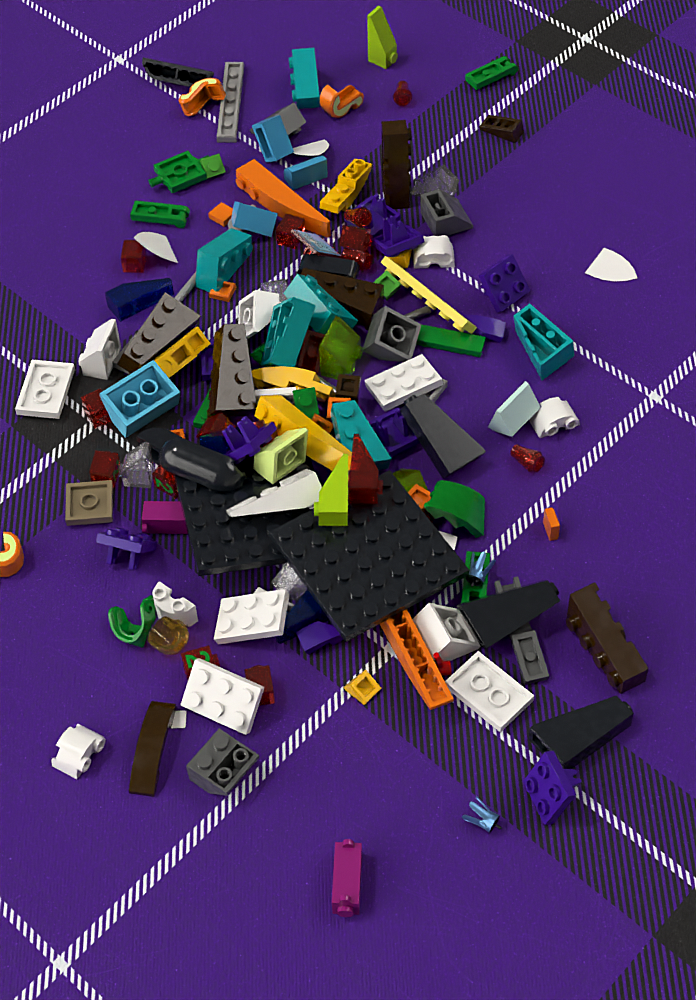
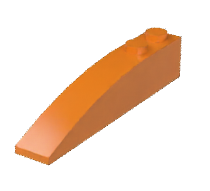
[236,159,331,238]
[380,609,454,710]

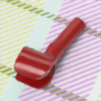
[433,652,452,676]

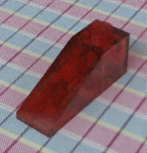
[348,434,383,504]

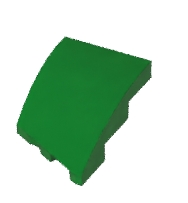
[424,480,485,538]

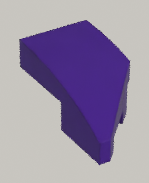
[464,315,506,343]
[296,621,343,655]

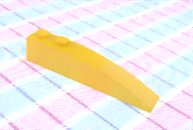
[254,395,363,481]

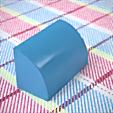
[252,115,294,162]
[284,155,328,190]
[232,201,278,237]

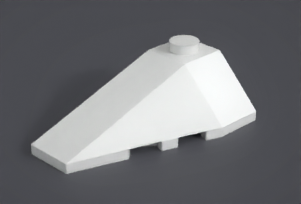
[226,469,322,517]

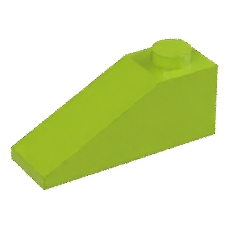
[367,5,398,69]
[314,454,348,526]

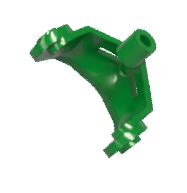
[108,595,156,648]

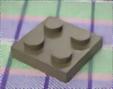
[65,480,113,526]

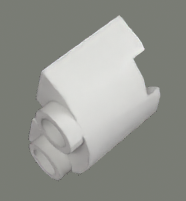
[413,235,455,269]
[529,397,580,438]
[152,581,198,629]
[51,724,106,779]

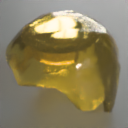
[147,616,189,655]

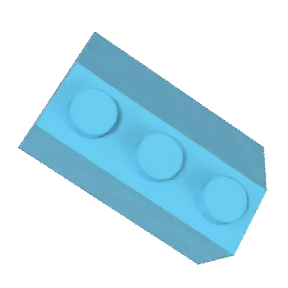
[99,360,180,438]

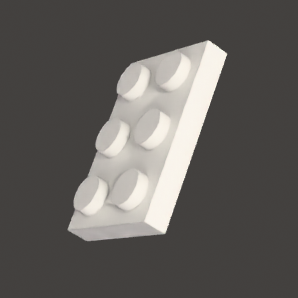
[364,354,443,412]
[15,360,75,419]
[214,589,290,644]
[445,651,534,733]
[181,658,265,735]

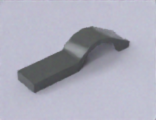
[494,576,549,685]

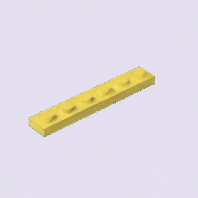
[381,256,477,334]

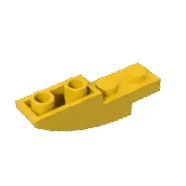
[319,159,372,214]
[153,326,211,378]
[252,366,336,402]

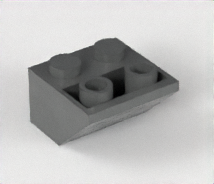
[420,189,473,236]
[186,728,260,796]

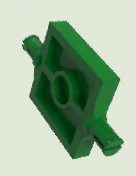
[148,151,209,194]

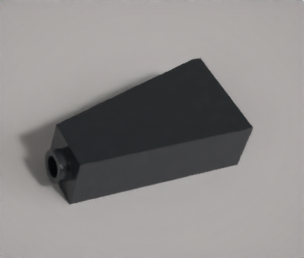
[400,394,486,479]
[457,580,560,648]
[529,696,634,769]

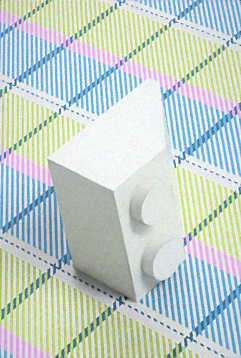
[238,290,281,339]
[79,319,121,380]
[412,603,481,661]

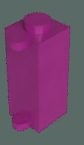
[142,501,188,534]
[332,839,362,917]

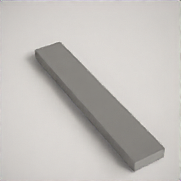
[217,62,244,142]

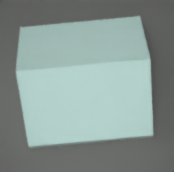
[488,381,541,437]

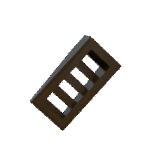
[479,115,524,143]

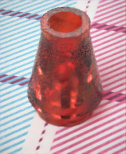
[393,81,412,106]
[344,207,372,228]
[341,248,373,270]
[510,444,545,472]

